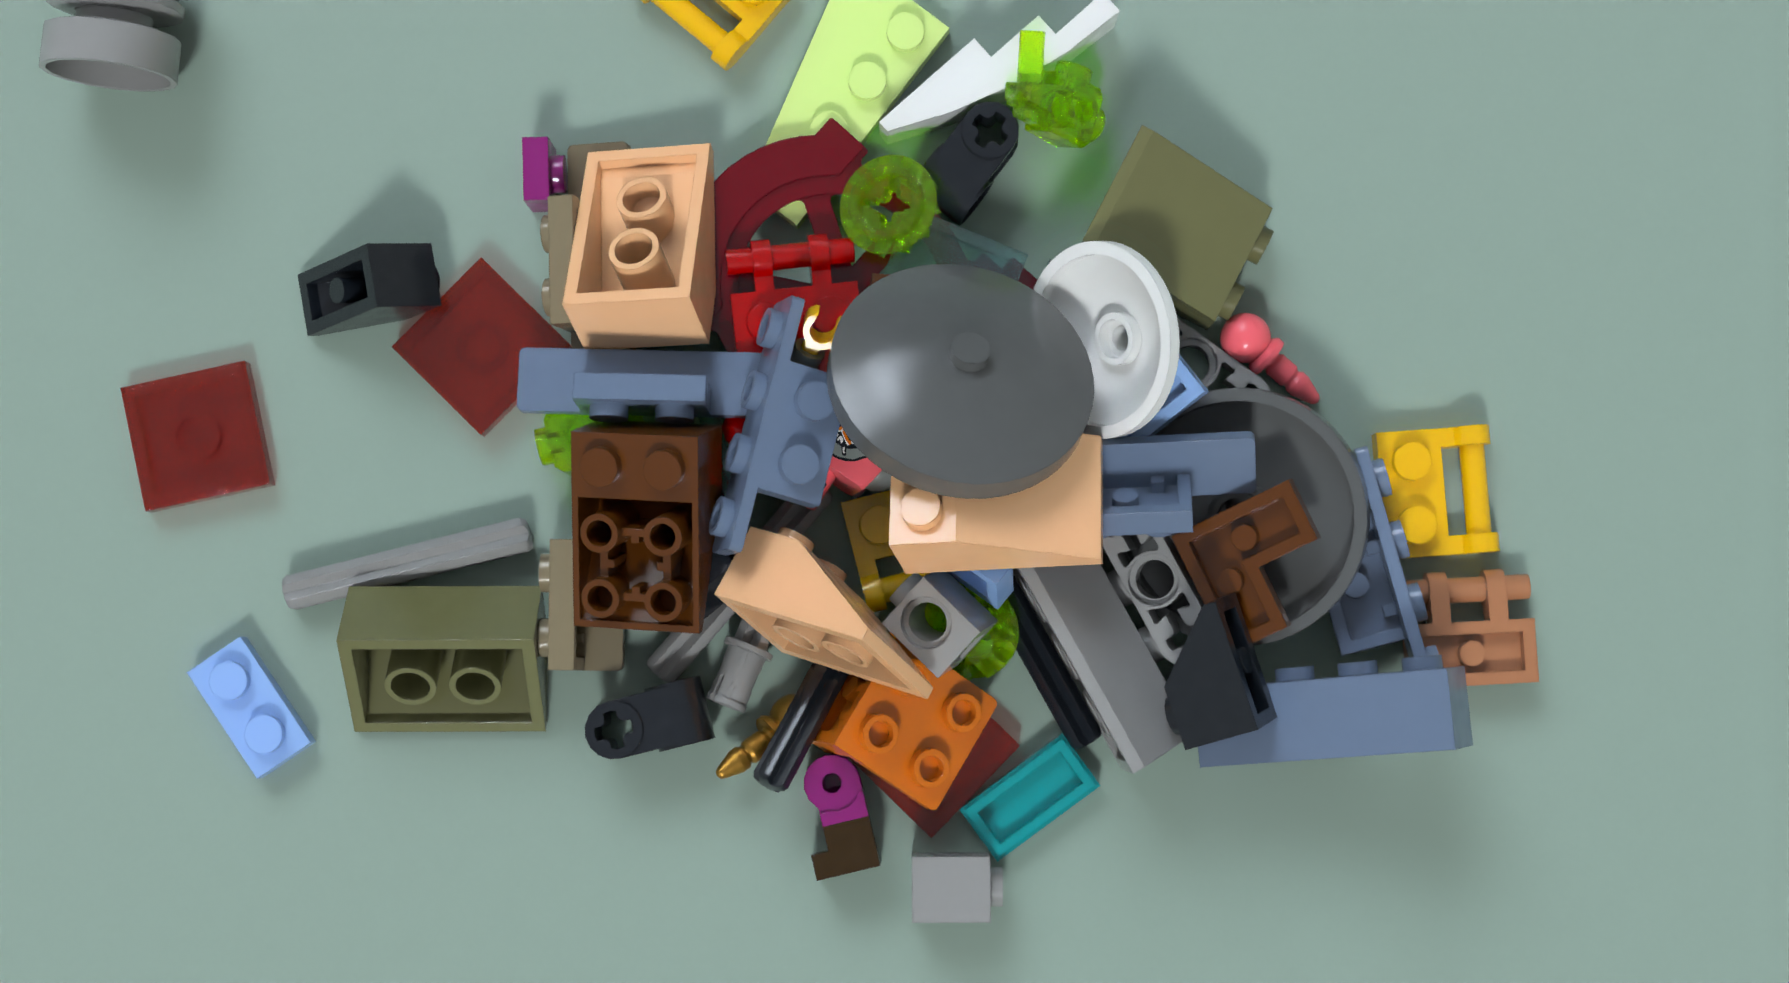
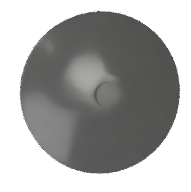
[827,264,1094,499]
[1124,388,1370,646]

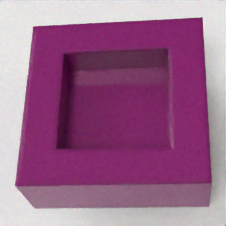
[522,136,568,212]

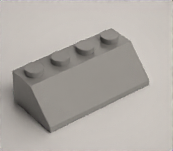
[1013,564,1182,774]

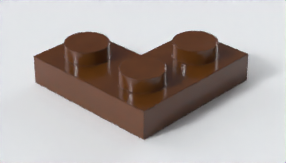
[1172,479,1321,643]

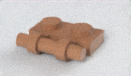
[1403,569,1539,686]

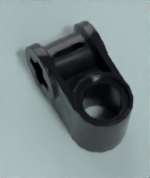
[910,101,1019,226]
[585,676,715,759]

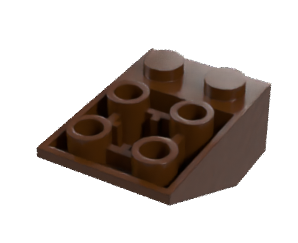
[571,421,722,634]

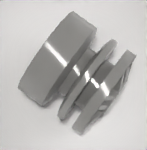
[39,0,185,92]

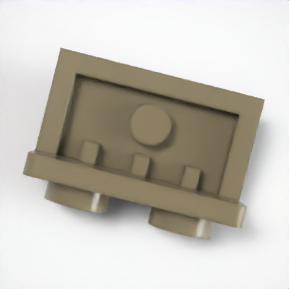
[537,539,625,671]

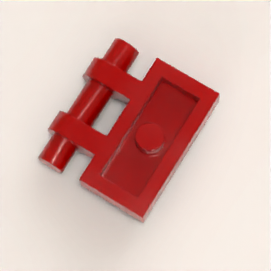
[725,233,859,353]

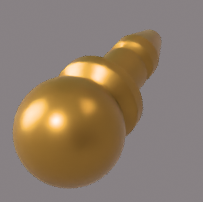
[716,694,795,779]

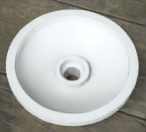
[1033,241,1180,439]

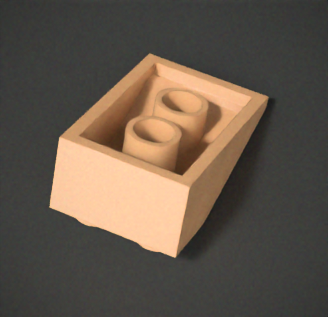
[562,143,716,349]
[889,433,1103,574]
[714,526,933,699]

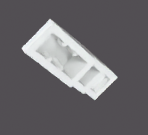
[879,0,1120,145]

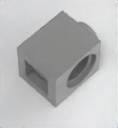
[882,572,998,678]
[912,852,1003,923]

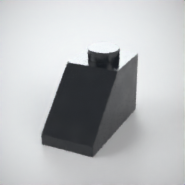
[298,243,442,336]
[1164,592,1277,750]

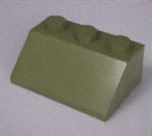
[336,586,548,732]

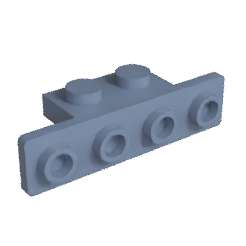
[709,295,840,556]
[517,347,762,424]
[1102,431,1256,538]
[1328,446,1439,657]

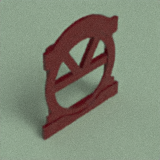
[711,118,1037,498]

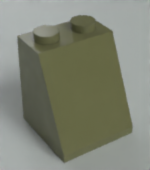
[1081,125,1274,330]

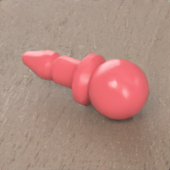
[1220,313,1320,404]

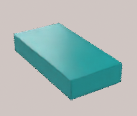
[959,733,1101,862]

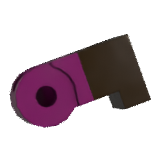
[804,755,881,881]

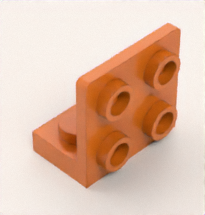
[812,632,997,810]

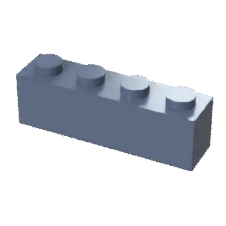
[1198,655,1473,768]

